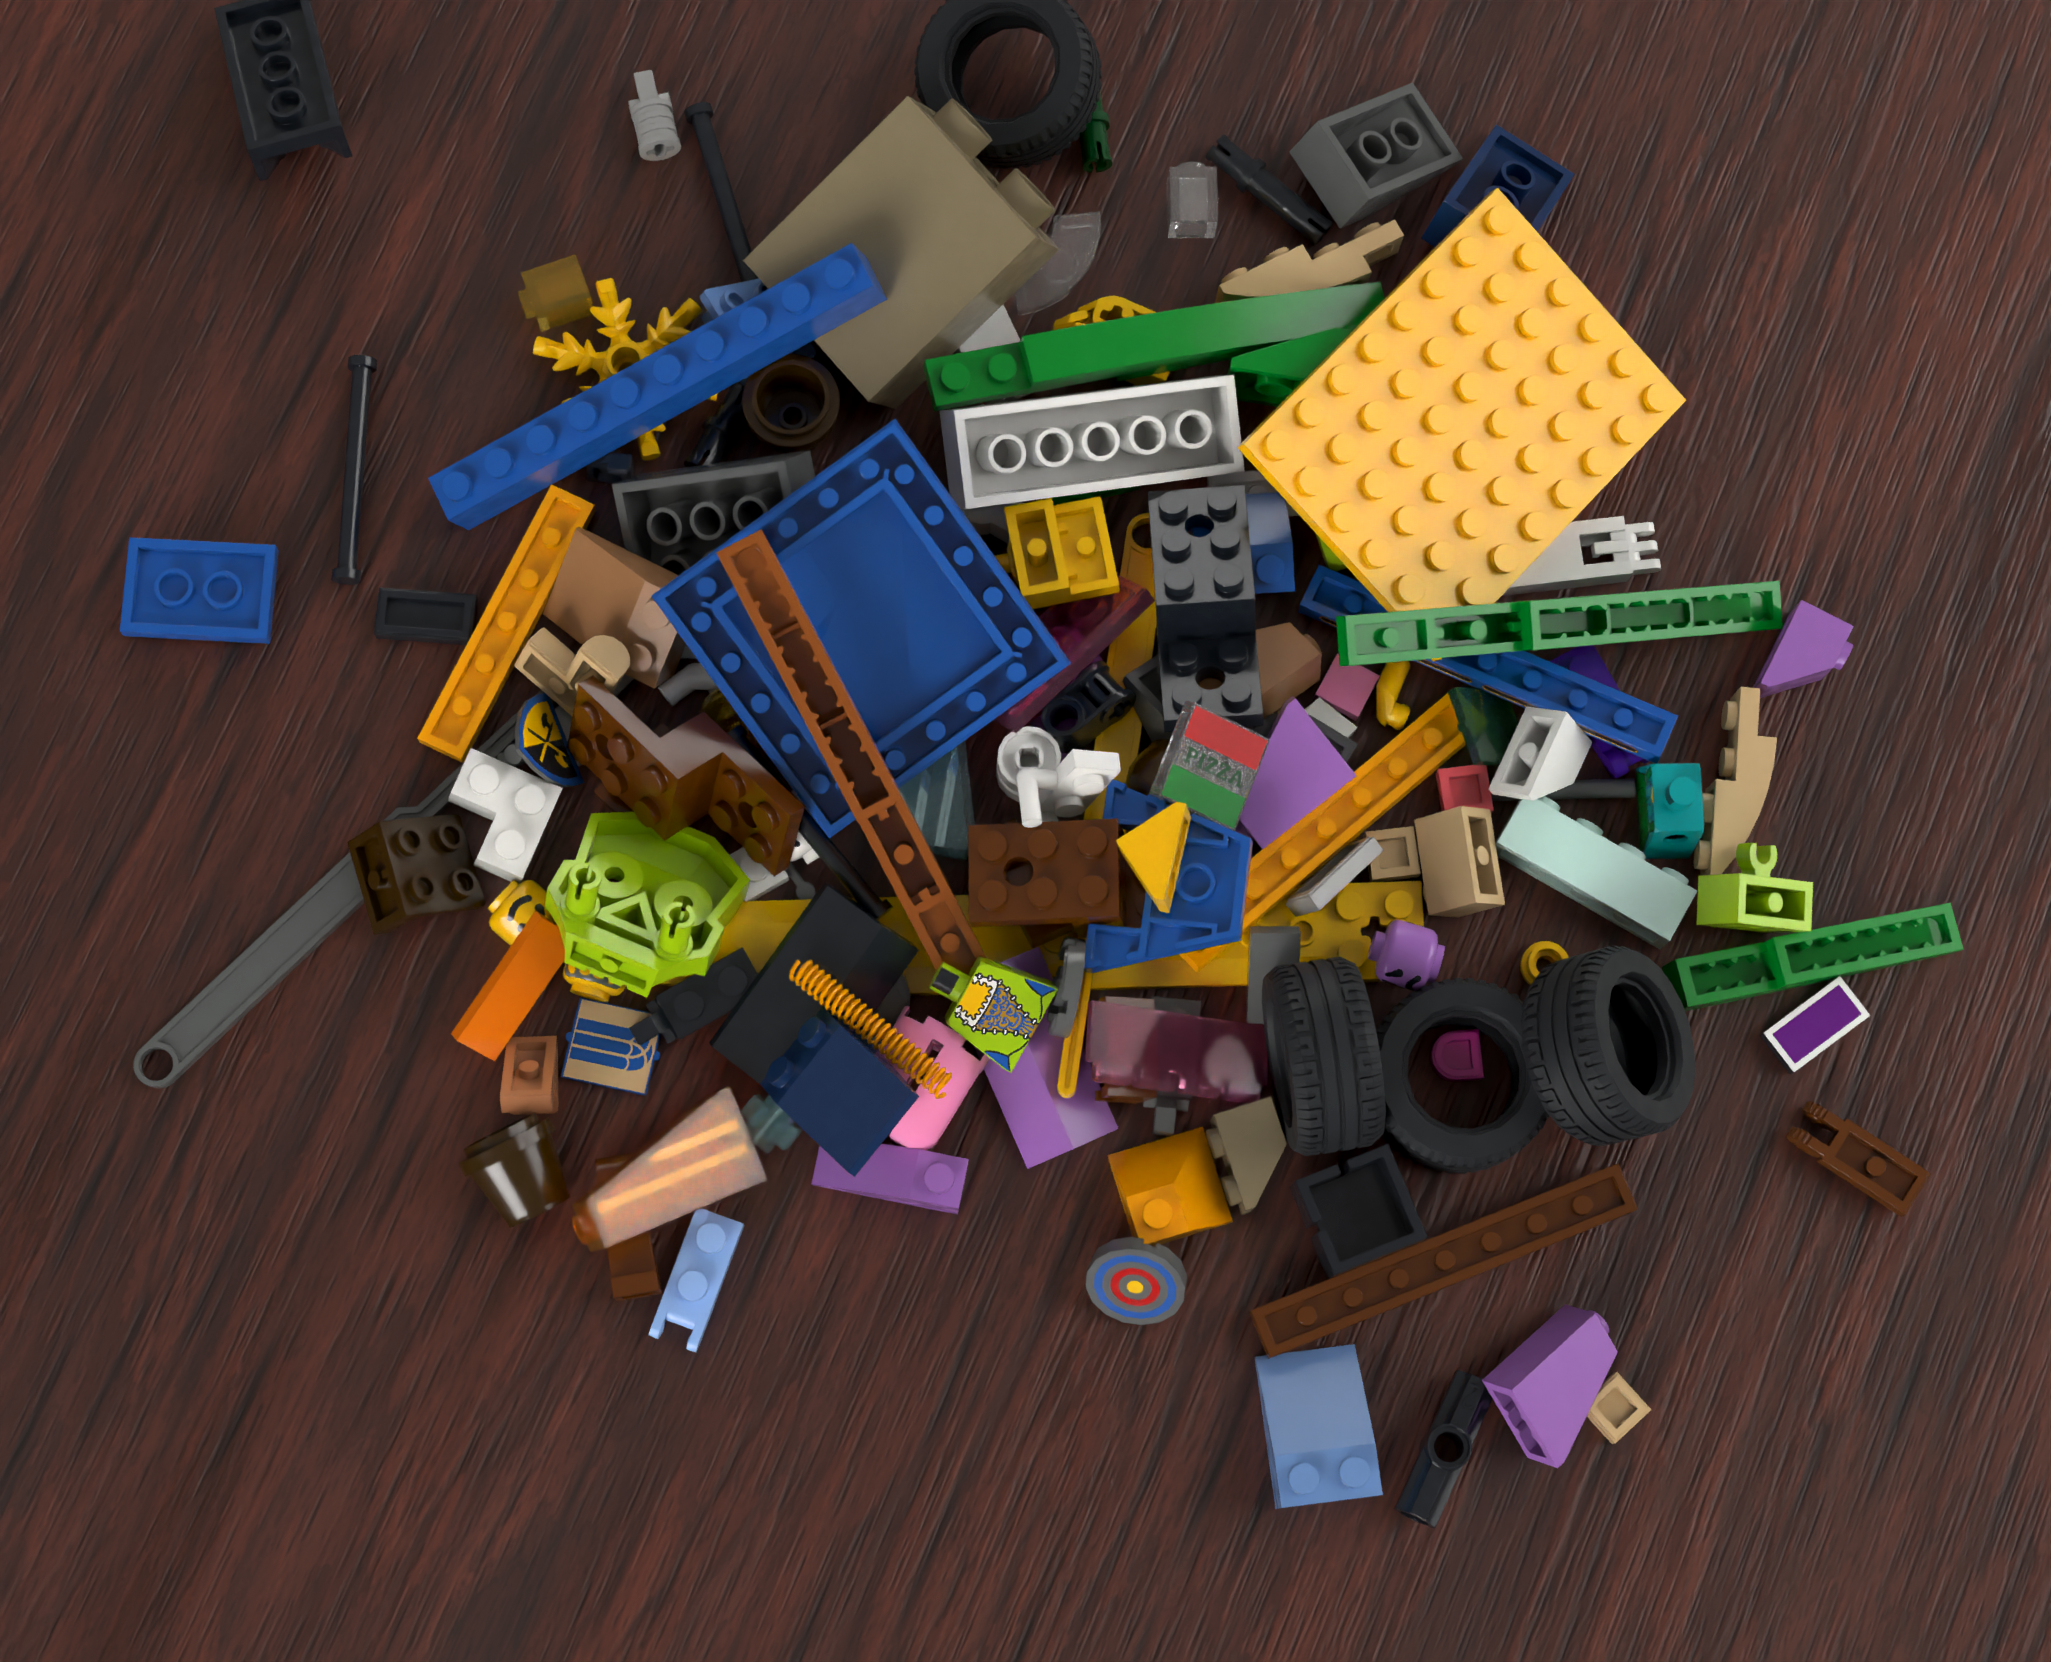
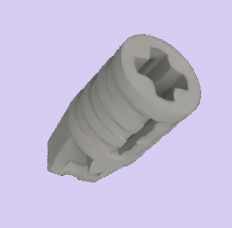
[628,70,681,161]

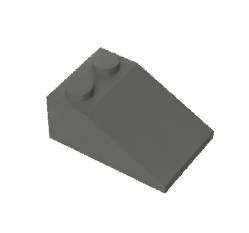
[1289,83,1463,229]

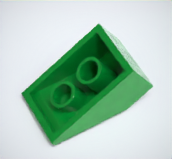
[1227,325,1358,407]

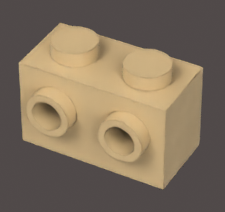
[1414,806,1505,918]

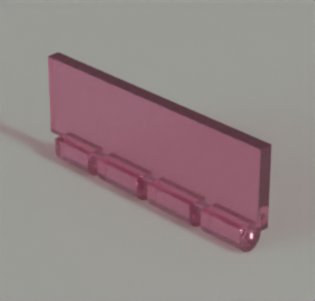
[1085,1000,1268,1104]

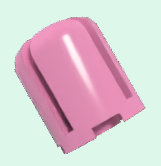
[879,1006,990,1150]

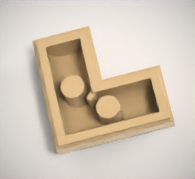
[514,627,630,716]

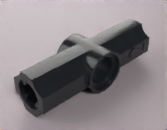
[1394,1370,1493,1528]

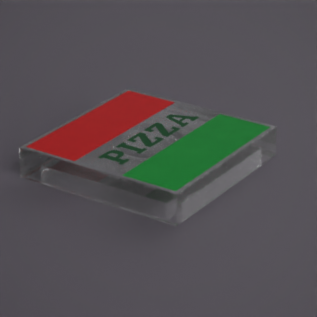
[1149,701,1270,831]

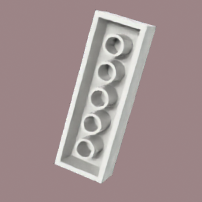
[940,375,1245,509]

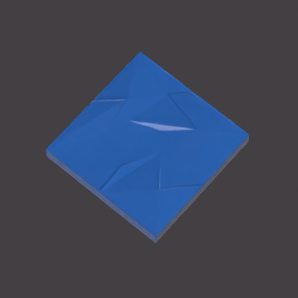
[651,419,1071,838]

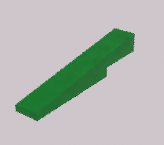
[1662,903,1964,1012]

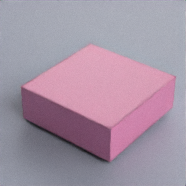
[1313,653,1380,721]

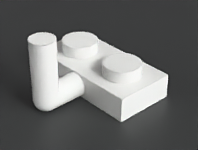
[1017,749,1121,828]

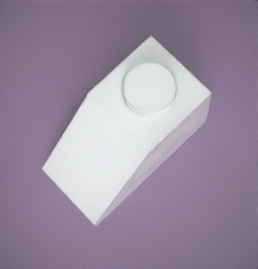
[1488,706,1592,801]

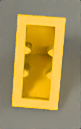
[1116,802,1191,913]

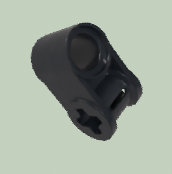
[1041,661,1136,754]

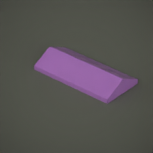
[974,947,1119,1169]

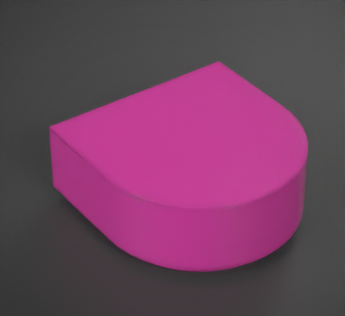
[1430,1029,1484,1082]

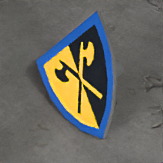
[497,693,584,787]

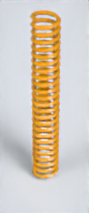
[789,960,952,1099]

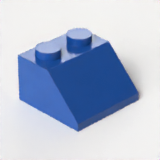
[1190,492,1295,594]

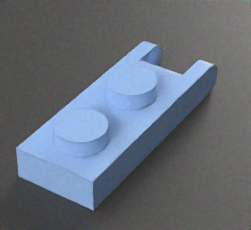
[649,1206,745,1353]

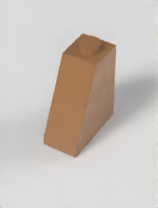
[1198,622,1322,731]

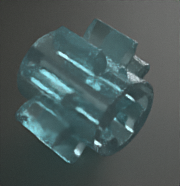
[739,1094,802,1153]

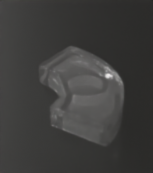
[1015,211,1101,315]

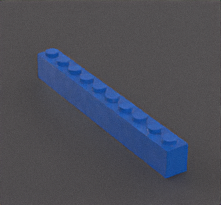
[428,243,887,530]

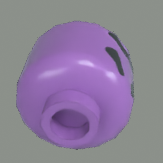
[1367,919,1445,991]

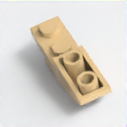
[1215,219,1404,303]
[1694,687,1777,876]

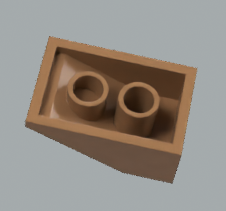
[543,527,686,688]

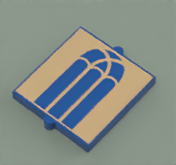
[561,998,661,1096]

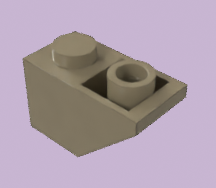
[1206,1097,1287,1215]

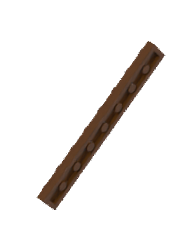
[1249,1163,1638,1359]

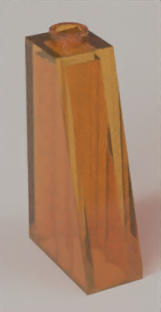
[572,1086,767,1252]

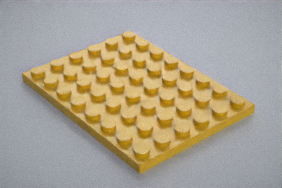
[1237,188,1686,662]

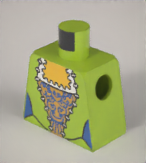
[929,956,1058,1073]

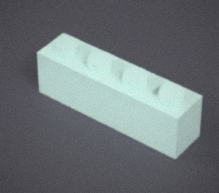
[1495,796,1697,949]

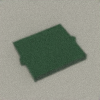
[1448,687,1519,766]

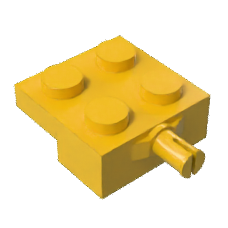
[995,496,1120,609]

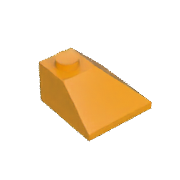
[1108,1127,1233,1247]

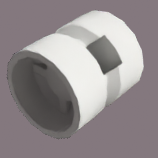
[996,726,1061,802]

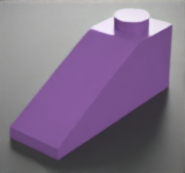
[811,1144,969,1215]

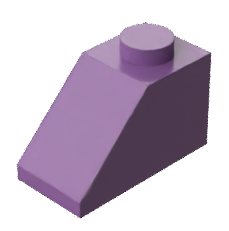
[1753,600,1854,698]

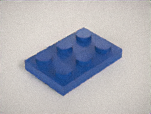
[120,537,279,644]

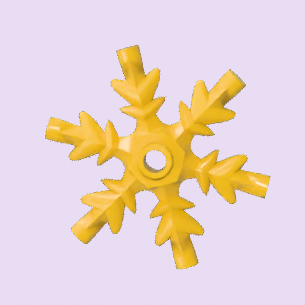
[533,278,721,460]

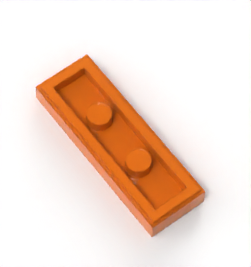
[451,911,565,1061]

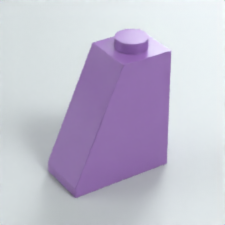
[1234,696,1356,849]
[1482,1304,1618,1468]

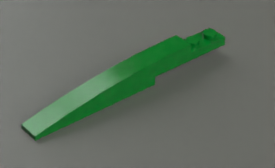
[923,282,1385,412]
[1336,581,1783,666]

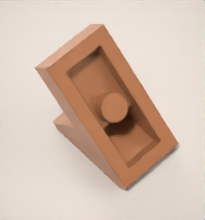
[500,1036,559,1115]

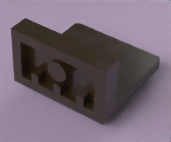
[347,814,485,935]

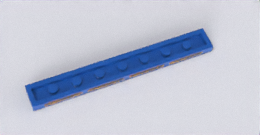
[1299,565,1678,764]

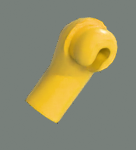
[1376,661,1410,730]

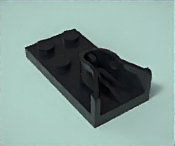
[214,0,353,181]

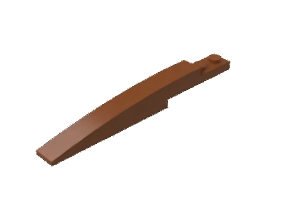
[716,529,987,975]

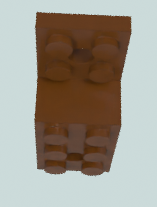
[567,675,805,877]
[968,818,1146,938]

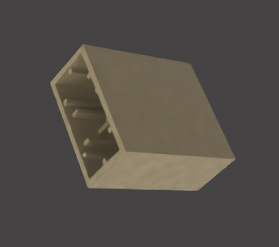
[743,96,1059,409]

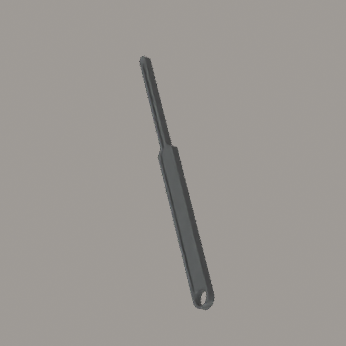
[133,690,557,1089]

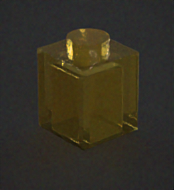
[517,254,593,332]

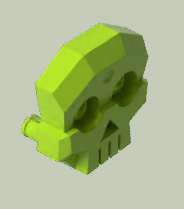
[544,812,750,997]

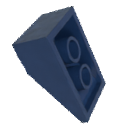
[1421,124,1575,247]
[760,1006,919,1177]

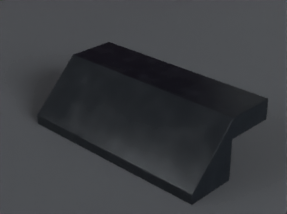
[709,882,919,1086]

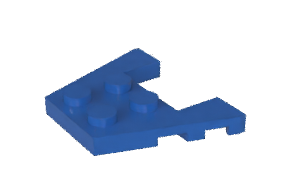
[1084,780,1253,973]

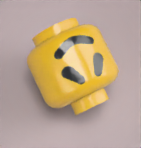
[487,880,555,946]

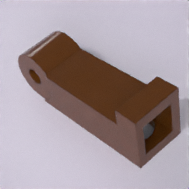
[595,1152,663,1302]

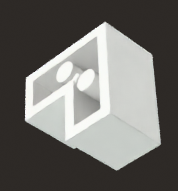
[448,748,562,884]

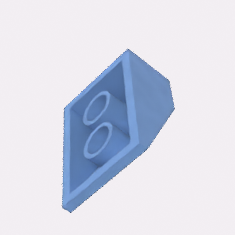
[1255,1344,1383,1509]

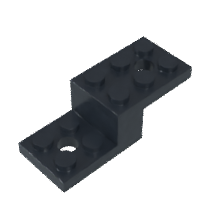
[1148,485,1263,733]

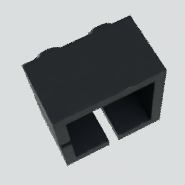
[1289,1144,1428,1280]

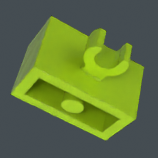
[1696,843,1813,933]

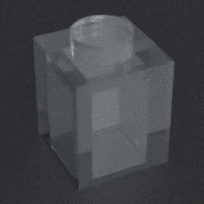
[1166,162,1218,238]

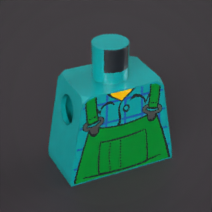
[1635,763,1704,859]

